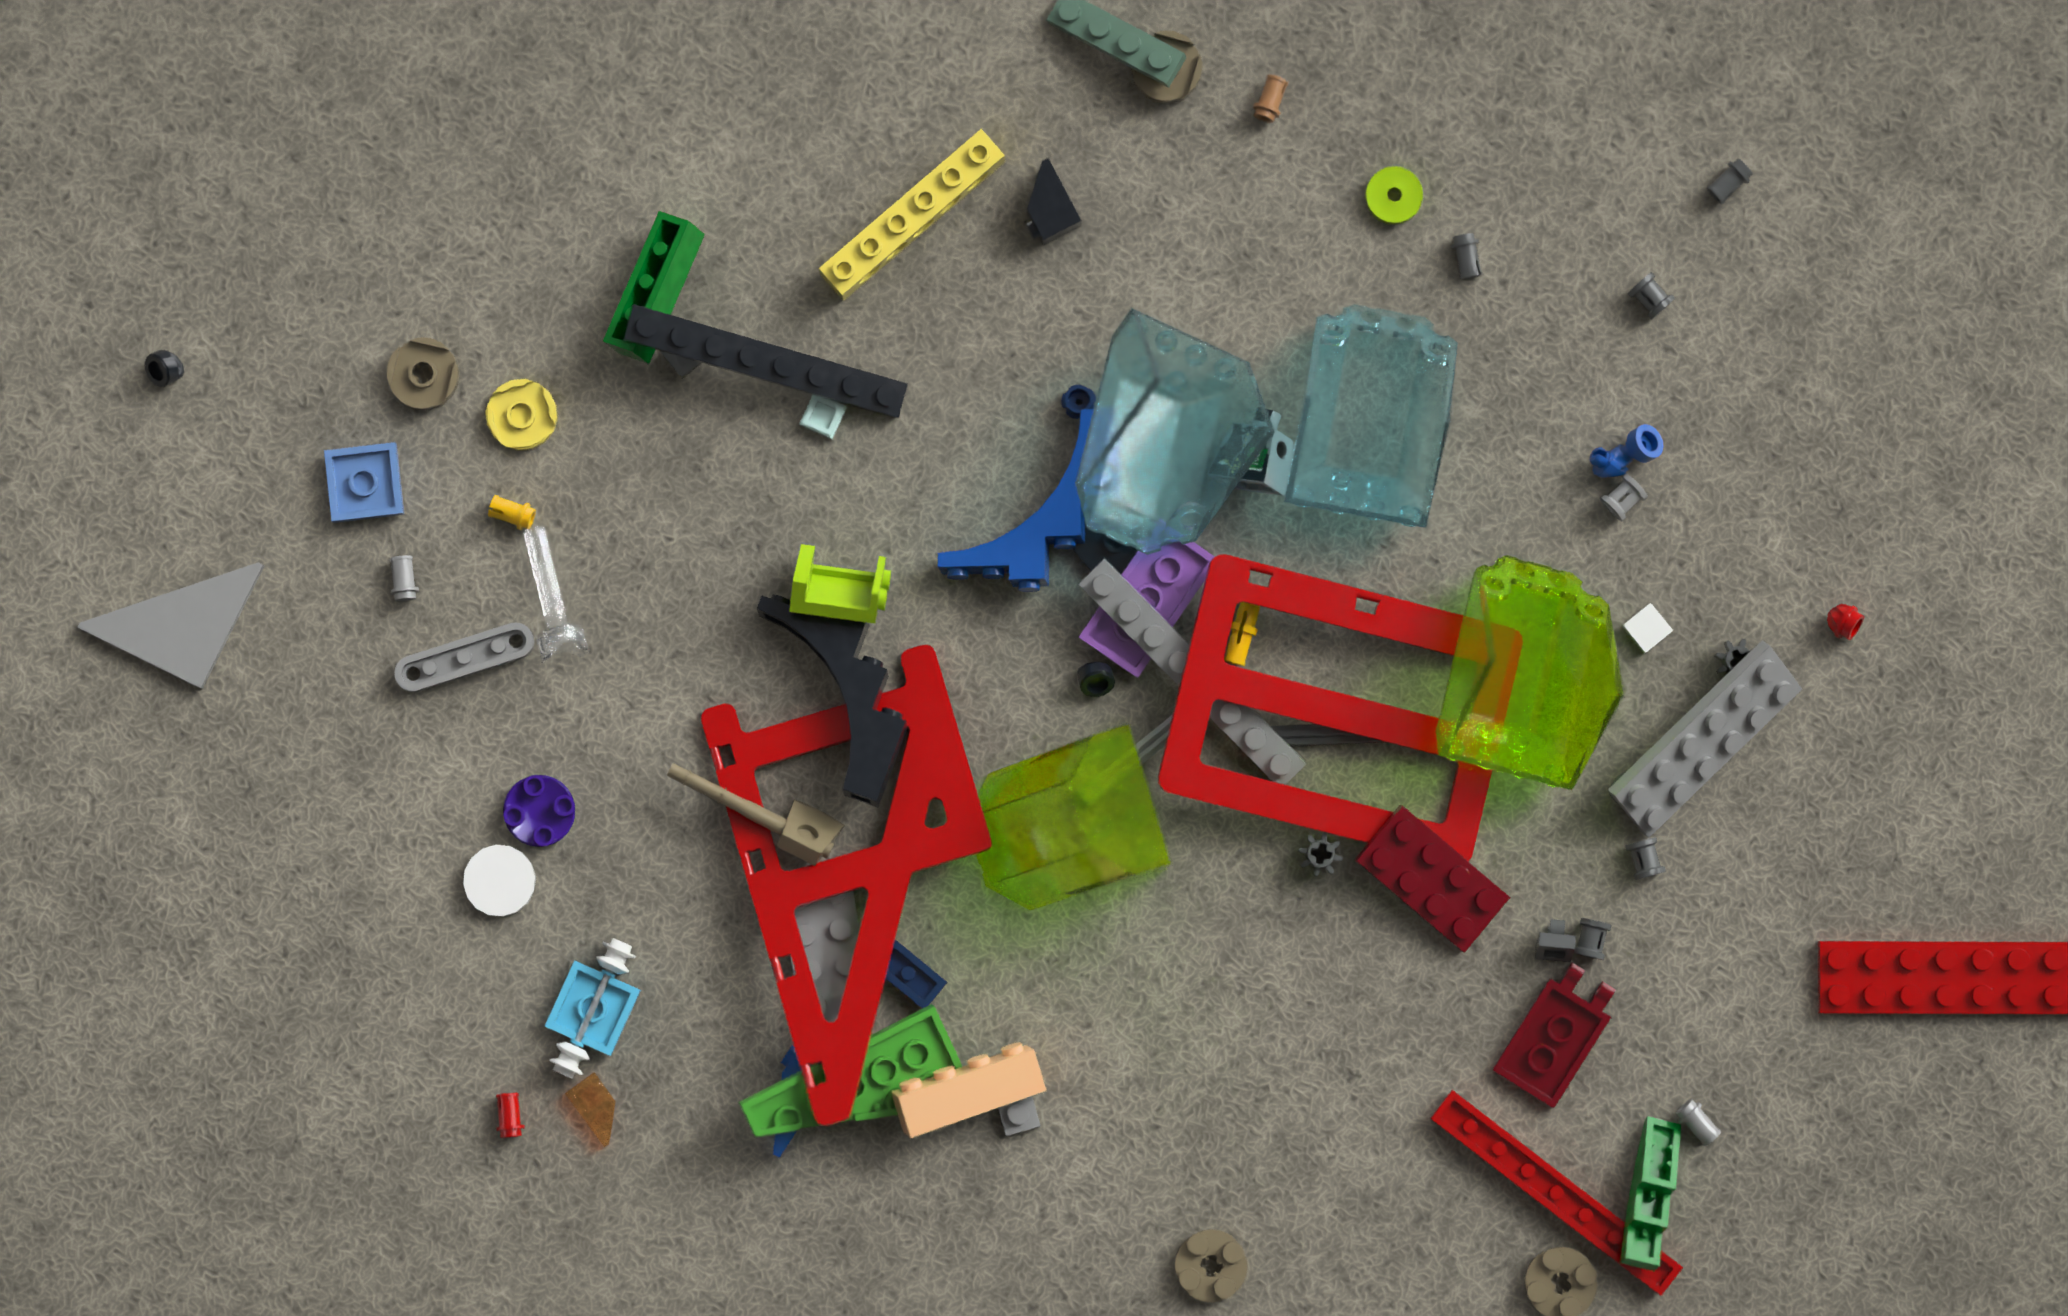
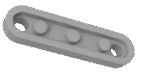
[394,622,535,692]

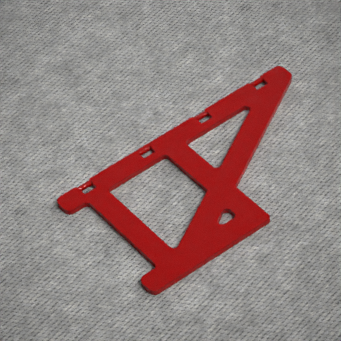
[701,644,992,1126]

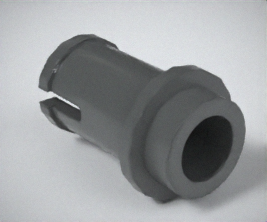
[1706,159,1753,204]
[1451,233,1483,279]

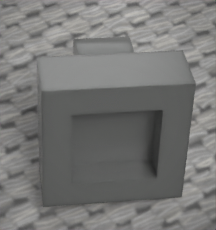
[1535,919,1576,962]

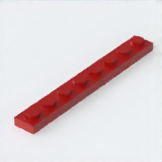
[1430,1090,1683,1296]

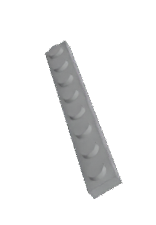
[1079,558,1306,785]

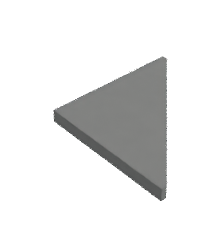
[78,562,264,689]

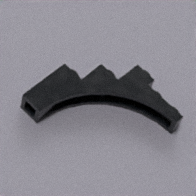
[757,594,908,808]

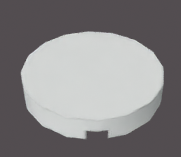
[463,845,536,917]

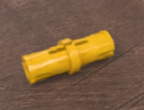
[1224,602,1261,667]

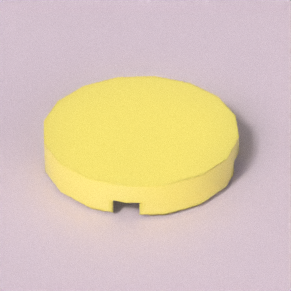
[486,379,558,451]

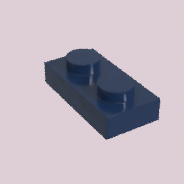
[886,939,948,1008]

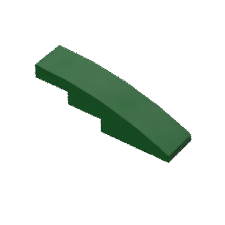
[1620,1116,1681,1271]

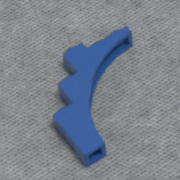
[938,409,1121,592]

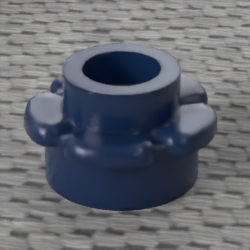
[1061,385,1096,419]

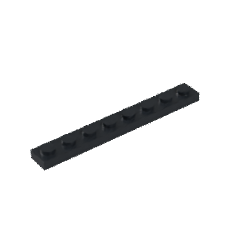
[622,304,908,419]

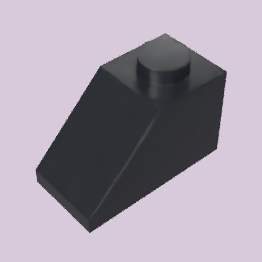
[1024,158,1082,246]

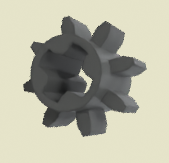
[1714,639,1750,674]
[1298,832,1343,877]

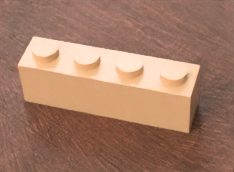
[891,1042,1047,1138]

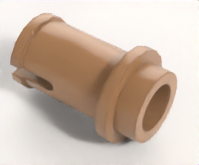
[1253,75,1289,123]

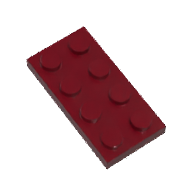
[1354,805,1510,953]

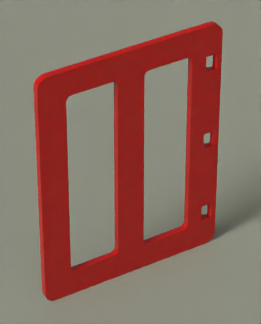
[1158,554,1522,861]

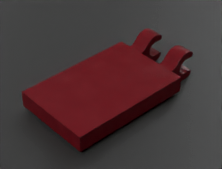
[1492,962,1616,1108]

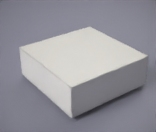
[1622,603,1673,654]

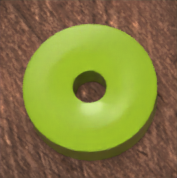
[1365,166,1423,225]

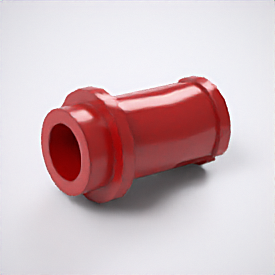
[496,1093,525,1138]

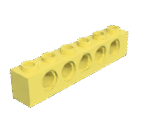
[819,129,1005,301]

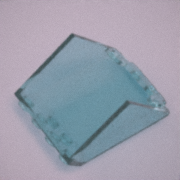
[1284,304,1458,528]
[1075,308,1275,555]

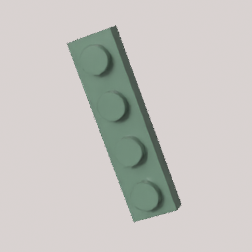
[1046,0,1187,88]

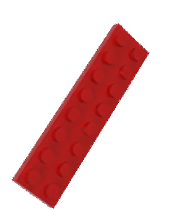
[1818,941,2068,1014]

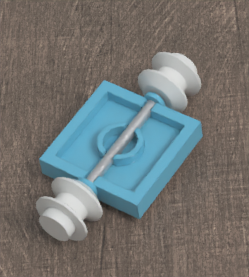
[545,938,641,1079]

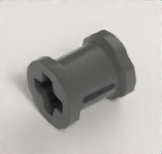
[1628,272,1675,320]
[1625,837,1666,880]
[1574,918,1612,960]

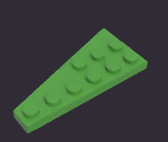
[738,1004,963,1137]

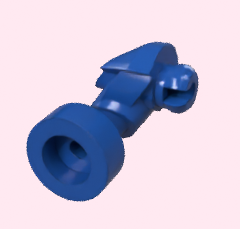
[1589,424,1663,478]

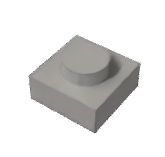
[998,1096,1041,1136]

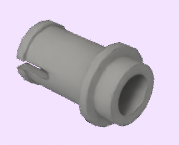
[389,555,419,602]
[1676,1099,1721,1146]

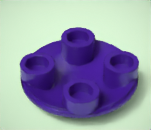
[503,775,575,847]

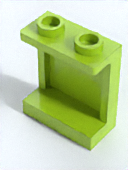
[789,544,891,624]

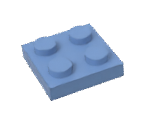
[324,442,404,523]

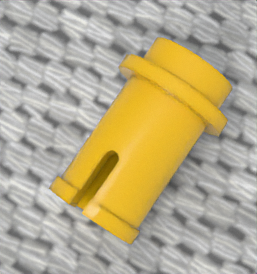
[488,495,536,530]

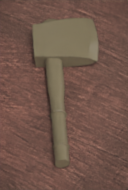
[667,763,845,866]

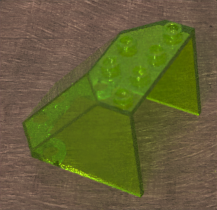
[1436,555,1624,790]
[976,724,1171,911]

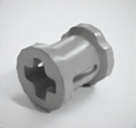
[1600,474,1648,521]

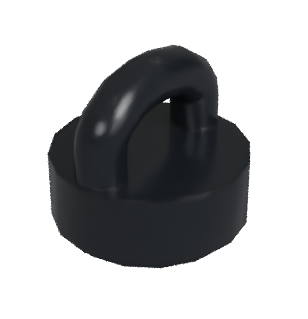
[145,350,184,387]
[1077,662,1115,697]

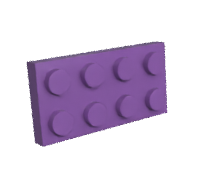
[1078,519,1215,678]

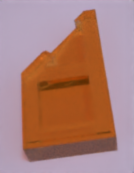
[565,1072,616,1147]

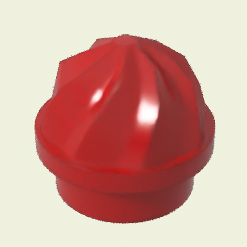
[1827,604,1864,640]

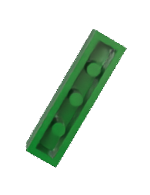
[603,211,705,364]

